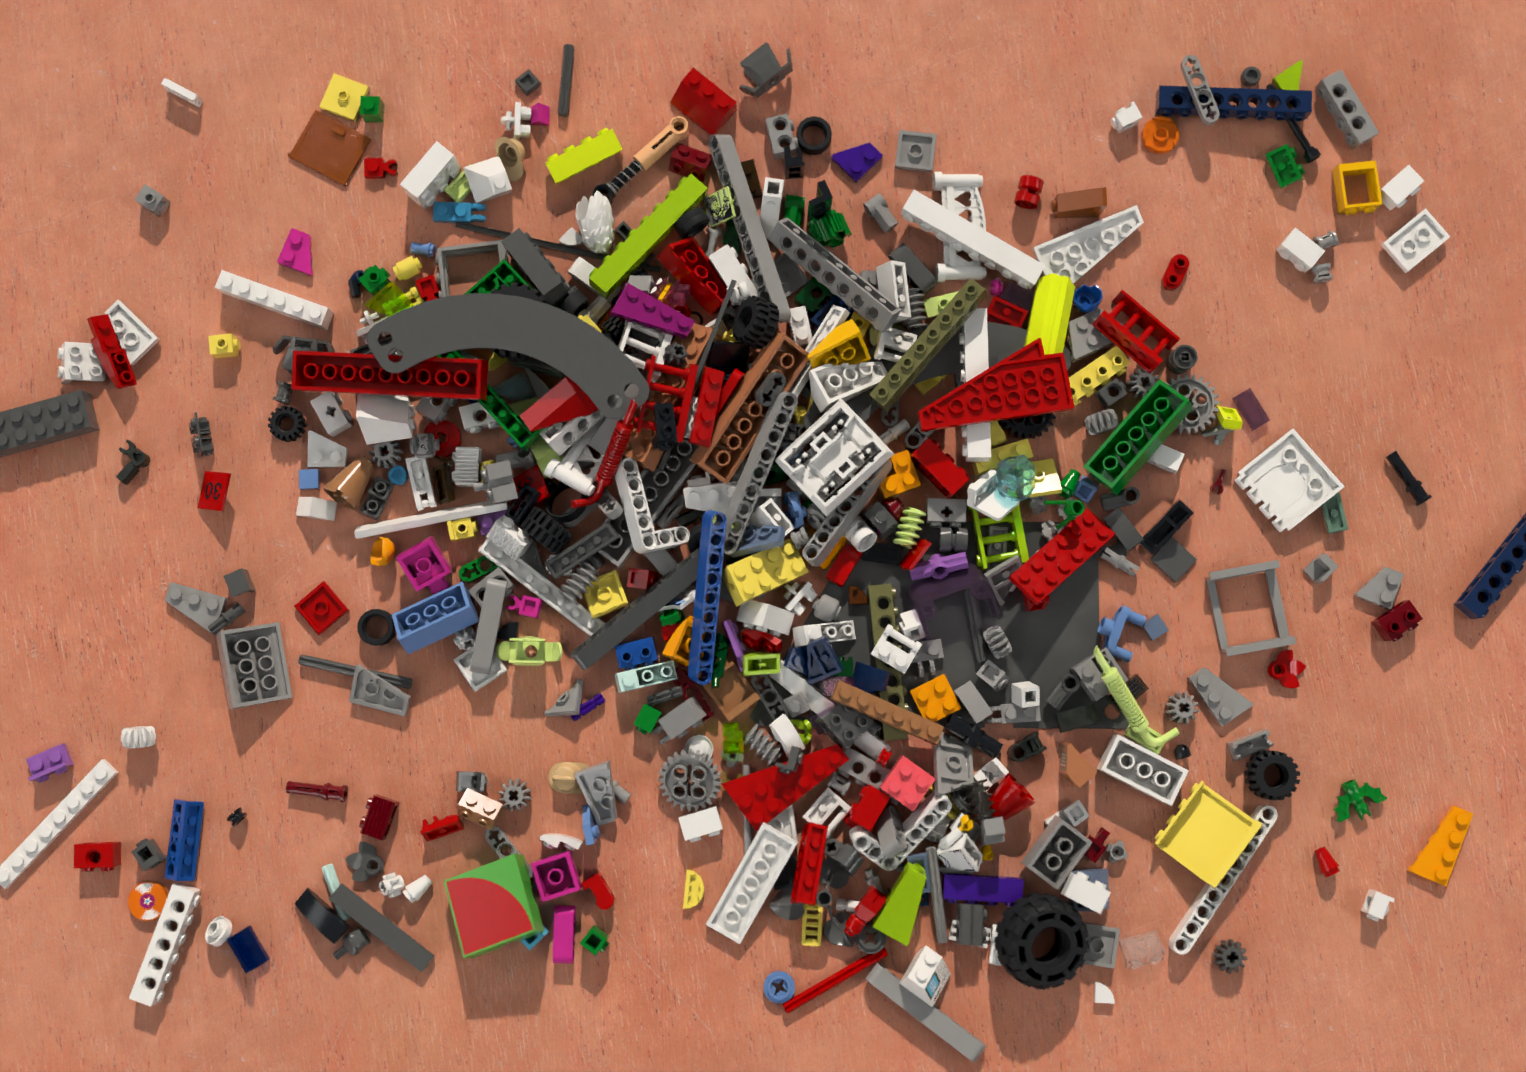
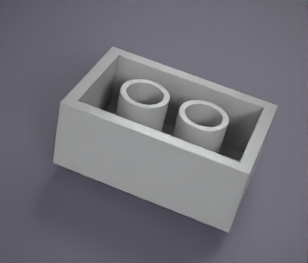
[1021,815,1092,890]

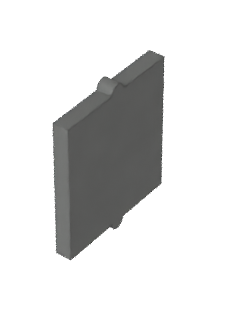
[1150,537,1197,582]

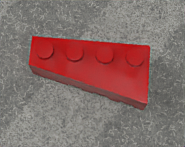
[657,236,731,315]

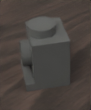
[131,838,167,871]

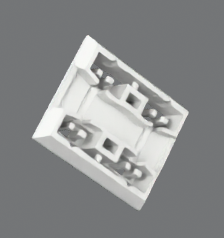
[774,399,894,517]

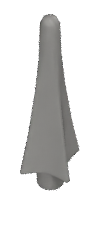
[864,868,884,894]

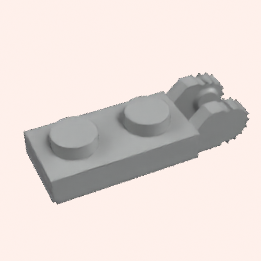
[986,703,1041,724]

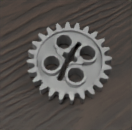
[1165,373,1220,435]
[658,749,722,812]

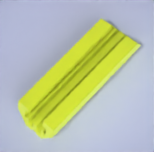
[1024,273,1075,355]

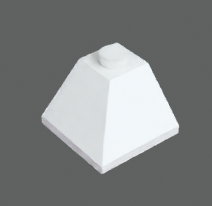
[463,156,512,203]

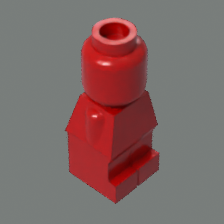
[844,885,886,937]

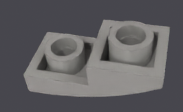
[954,681,993,724]

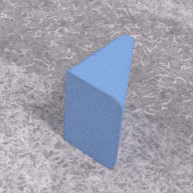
[1074,475,1099,503]

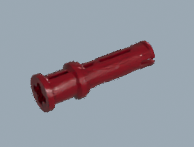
[286,781,348,803]

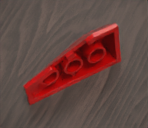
[520,376,599,432]

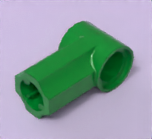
[784,195,805,227]

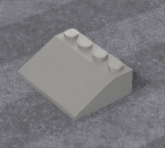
[216,622,292,710]

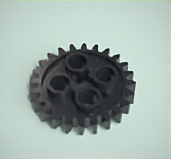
[998,413,1056,440]

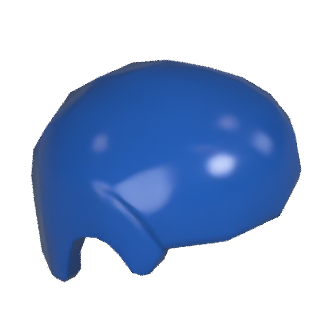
[1072,284,1103,313]

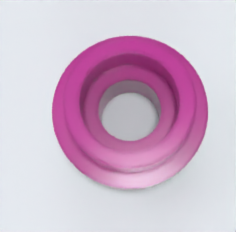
[991,278,1004,297]

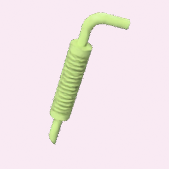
[1093,645,1180,746]

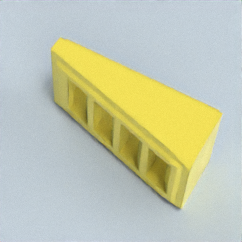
[801,904,823,946]

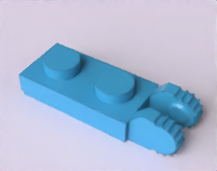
[433,202,486,223]

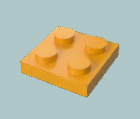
[909,674,962,722]

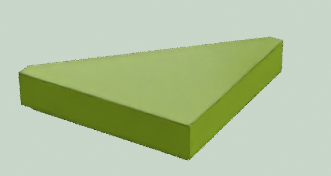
[1272,59,1303,107]

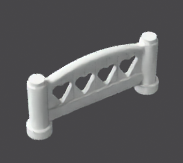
[932,172,986,282]
[544,416,606,496]

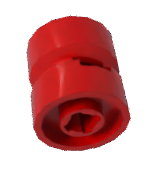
[1014,175,1044,209]

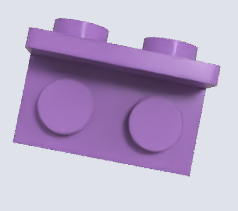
[26,743,74,783]

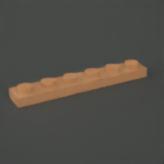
[830,680,944,745]

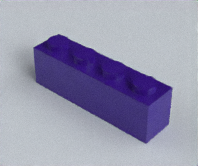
[942,873,1024,907]

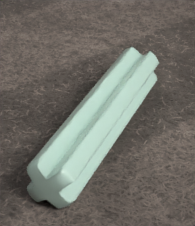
[322,863,350,921]

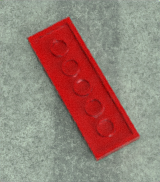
[1009,508,1115,606]

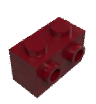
[1371,600,1423,642]

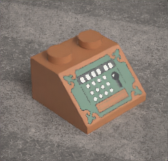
[1059,742,1097,788]

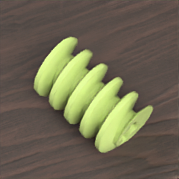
[893,506,927,549]

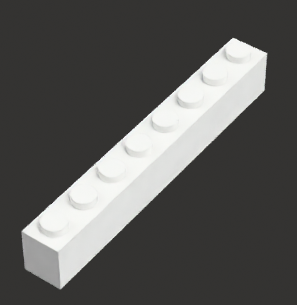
[900,190,1046,290]
[959,308,991,462]

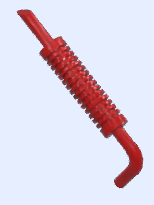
[571,399,638,508]

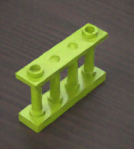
[966,486,1029,571]

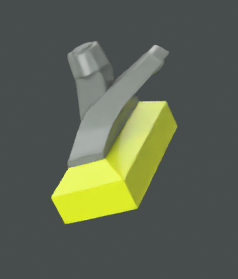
[1201,406,1243,445]

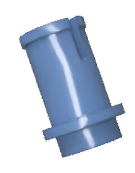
[411,242,436,258]

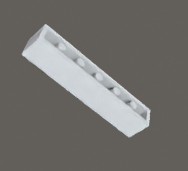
[215,270,334,330]

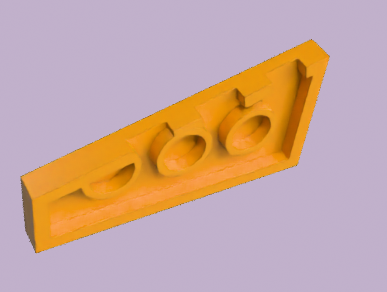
[1407,806,1473,886]

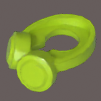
[790,719,812,745]

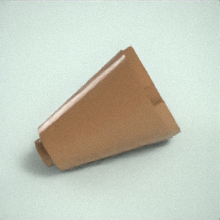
[323,456,374,511]

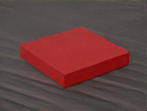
[294,581,349,635]

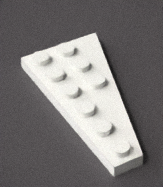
[1032,205,1144,283]

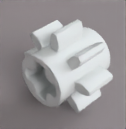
[453,627,477,650]
[379,872,404,898]

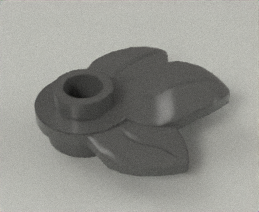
[346,842,384,882]

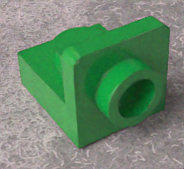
[660,609,685,626]

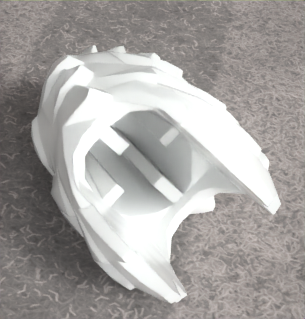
[575,191,615,254]

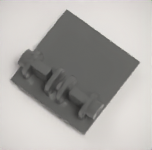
[189,412,214,458]

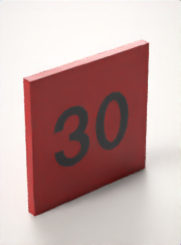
[512,464,550,511]
[198,471,231,511]

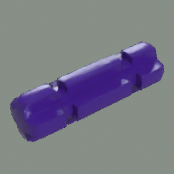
[570,694,605,721]

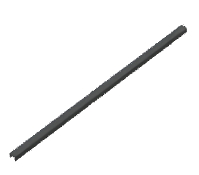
[659,279,737,471]

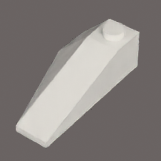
[809,362,888,413]

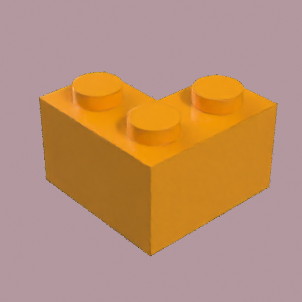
[878,449,921,500]

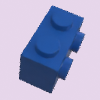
[615,637,659,671]

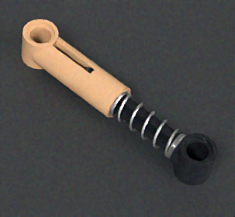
[593,116,689,205]

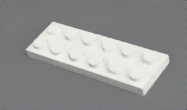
[706,822,798,944]

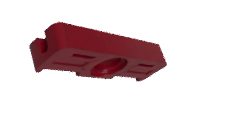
[672,665,714,722]

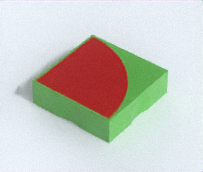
[444,854,545,958]

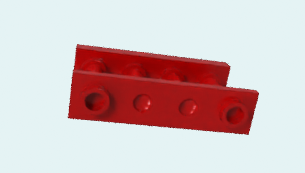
[1092,289,1181,374]
[633,355,698,443]

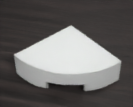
[559,227,583,246]
[1094,981,1115,1004]

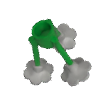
[1029,496,1084,541]

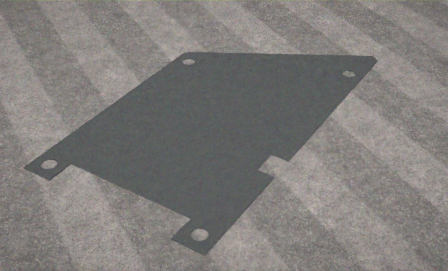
[750,521,1129,729]

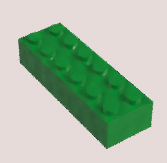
[1083,379,1193,496]

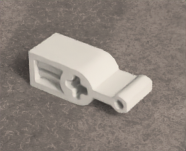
[1147,444,1185,474]

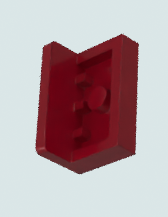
[668,143,712,182]

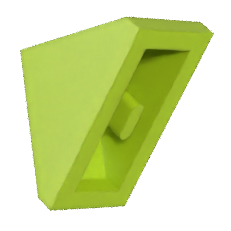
[743,652,780,676]

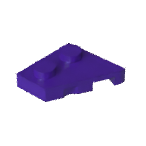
[831,143,883,183]

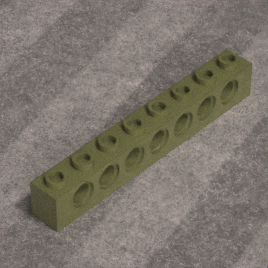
[869,278,987,412]
[867,583,908,741]

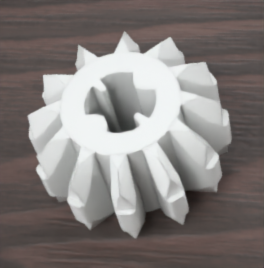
[121,726,156,748]

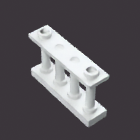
[618,310,679,383]

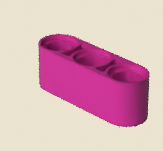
[553,905,576,964]

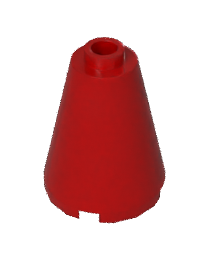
[981,773,1035,821]

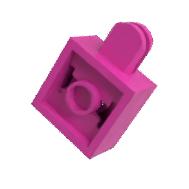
[396,536,452,595]

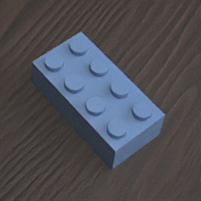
[392,582,479,654]

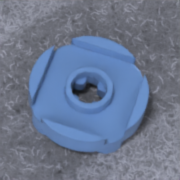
[783,490,807,530]

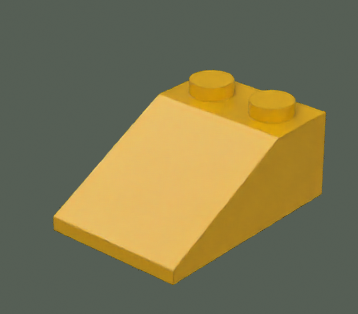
[807,319,871,369]

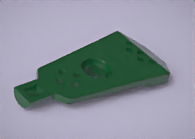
[711,633,729,688]

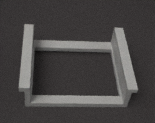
[1205,560,1296,657]

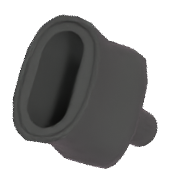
[333,926,371,960]

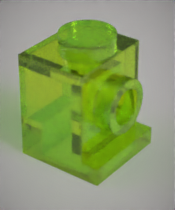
[723,722,744,754]

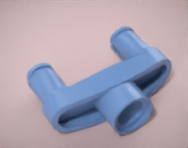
[1097,605,1146,662]

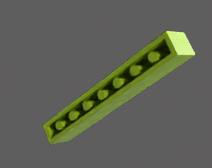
[589,174,708,299]

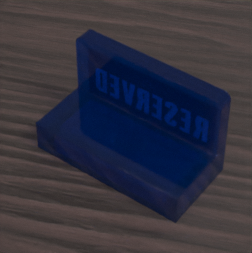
[226,925,270,973]

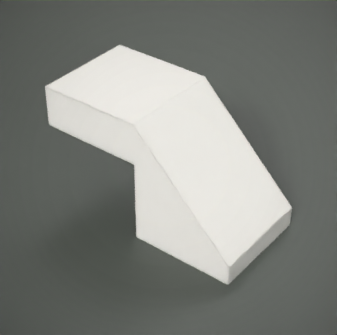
[964,757,1009,800]

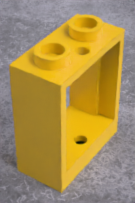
[1332,160,1382,215]

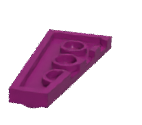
[610,283,695,339]

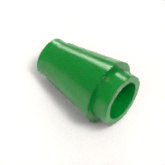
[1058,469,1081,499]

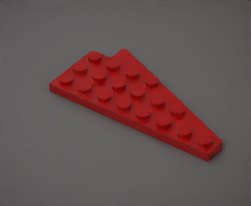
[918,338,1075,432]

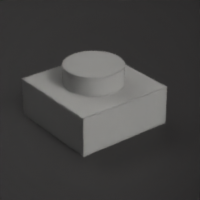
[783,692,810,718]

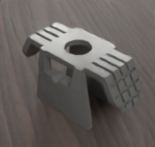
[739,42,793,98]
[273,336,335,374]

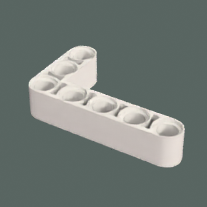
[615,457,690,554]
[849,790,952,871]

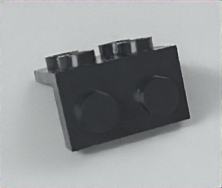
[708,341,749,388]

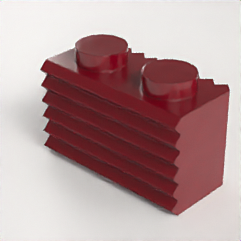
[359,794,399,840]

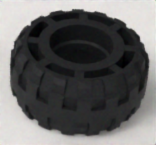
[995,893,1089,990]

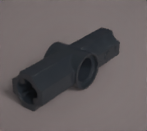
[944,713,1003,758]

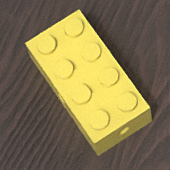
[722,538,809,607]

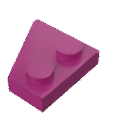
[277,228,313,277]

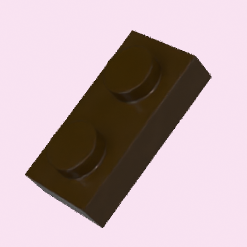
[741,159,763,199]

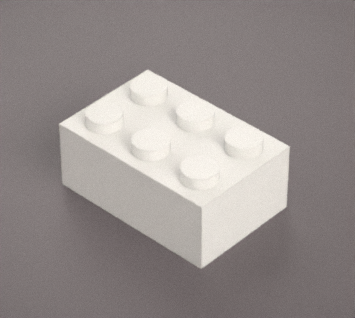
[400,141,461,209]

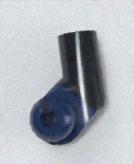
[348,270,364,298]

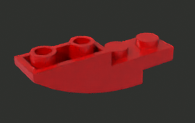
[87,314,137,389]

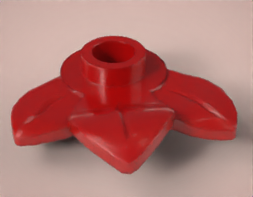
[1267,650,1306,688]

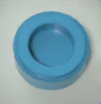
[388,465,408,485]

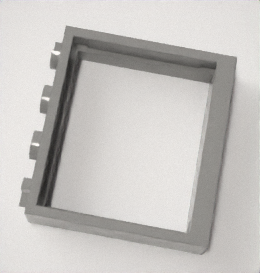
[435,240,510,298]

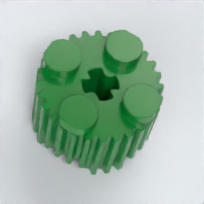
[808,210,852,248]

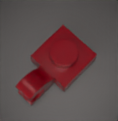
[1084,827,1110,863]

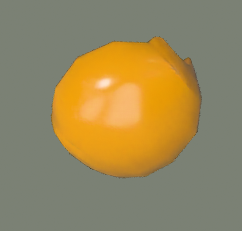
[370,537,395,566]

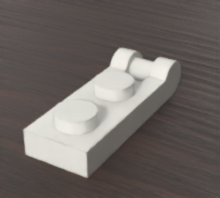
[405,456,437,511]

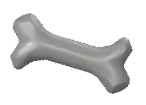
[705,227,722,258]

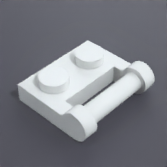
[874,328,917,363]
[871,624,922,674]
[802,787,850,839]

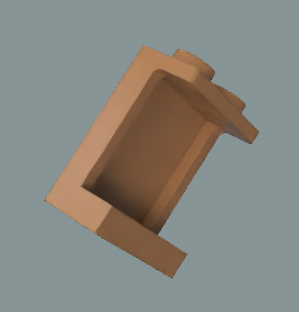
[702,660,760,722]

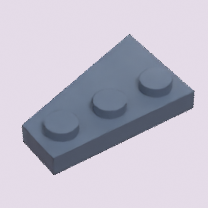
[730,524,786,558]

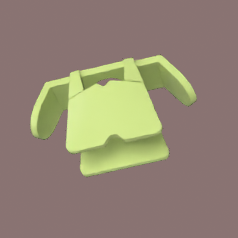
[496,636,562,666]

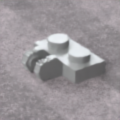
[902,639,944,677]

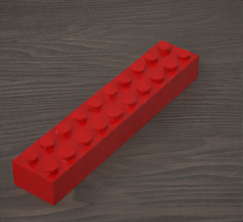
[291,350,489,400]

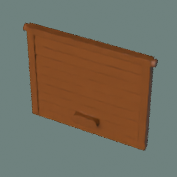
[288,110,371,187]

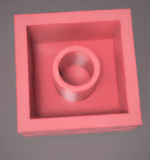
[879,755,935,811]

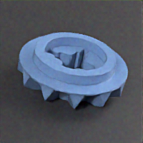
[763,971,795,1003]

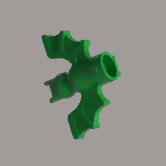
[1333,779,1387,822]

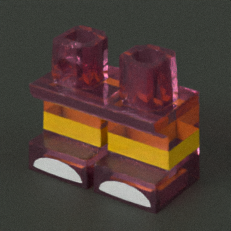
[649,277,691,309]

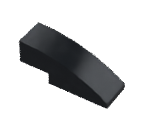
[1140,498,1194,555]
[294,888,351,944]

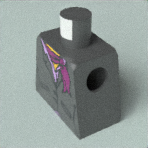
[860,501,898,541]

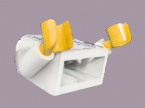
[936,815,994,872]

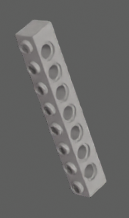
[768,217,902,332]

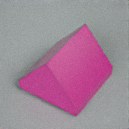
[530,103,550,126]

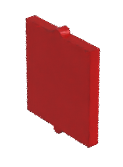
[899,539,932,571]

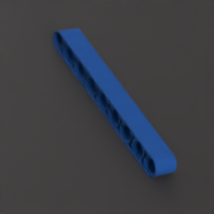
[688,510,727,685]

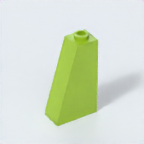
[872,862,926,946]

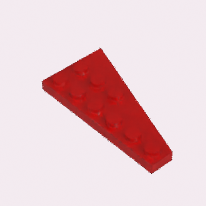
[722,744,850,831]

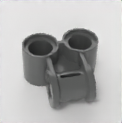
[824,838,864,877]

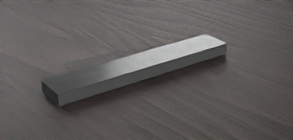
[329,883,435,972]

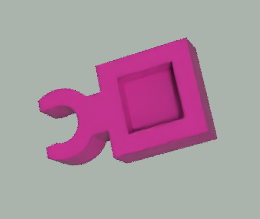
[507,595,543,619]

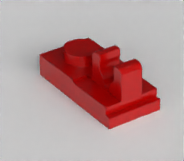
[420,814,464,842]

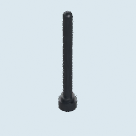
[1266,84,1321,163]

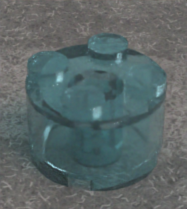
[996,455,1036,501]

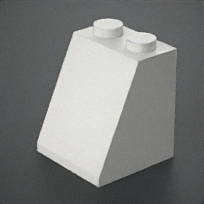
[356,394,416,445]

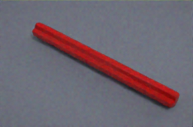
[783,947,888,1013]

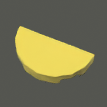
[683,869,704,909]

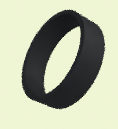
[545,482,588,523]

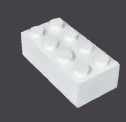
[1096,734,1189,806]

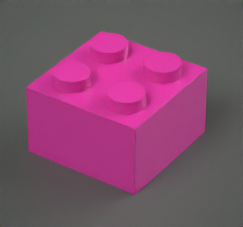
[531,850,582,902]

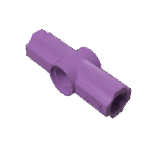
[910,552,969,581]

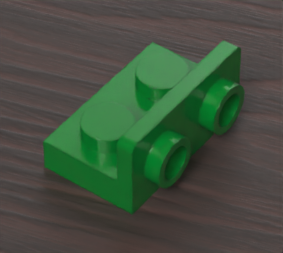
[1266,144,1305,189]

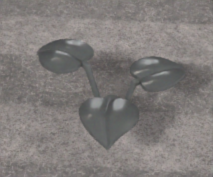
[769,858,855,947]

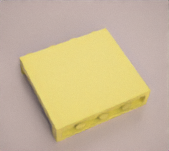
[1154,781,1262,889]

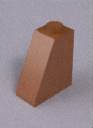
[1051,187,1107,218]

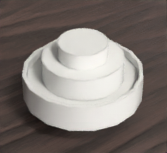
[685,735,714,760]
[205,916,232,946]

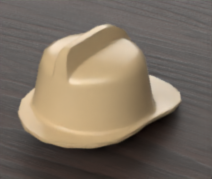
[495,137,525,181]
[548,762,590,794]

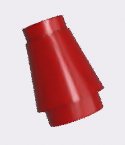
[1314,846,1340,877]

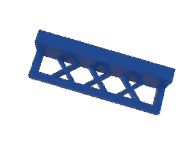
[165,799,204,881]

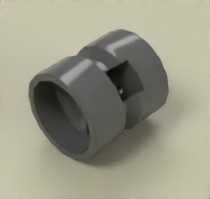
[1166,345,1198,374]
[938,527,968,553]

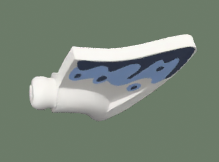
[658,585,696,612]

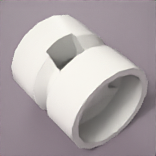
[844,516,877,552]

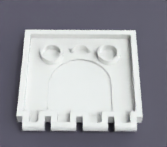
[1234,429,1345,533]

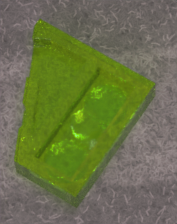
[364,281,415,317]

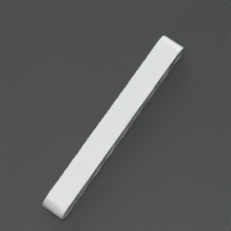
[1168,805,1278,955]

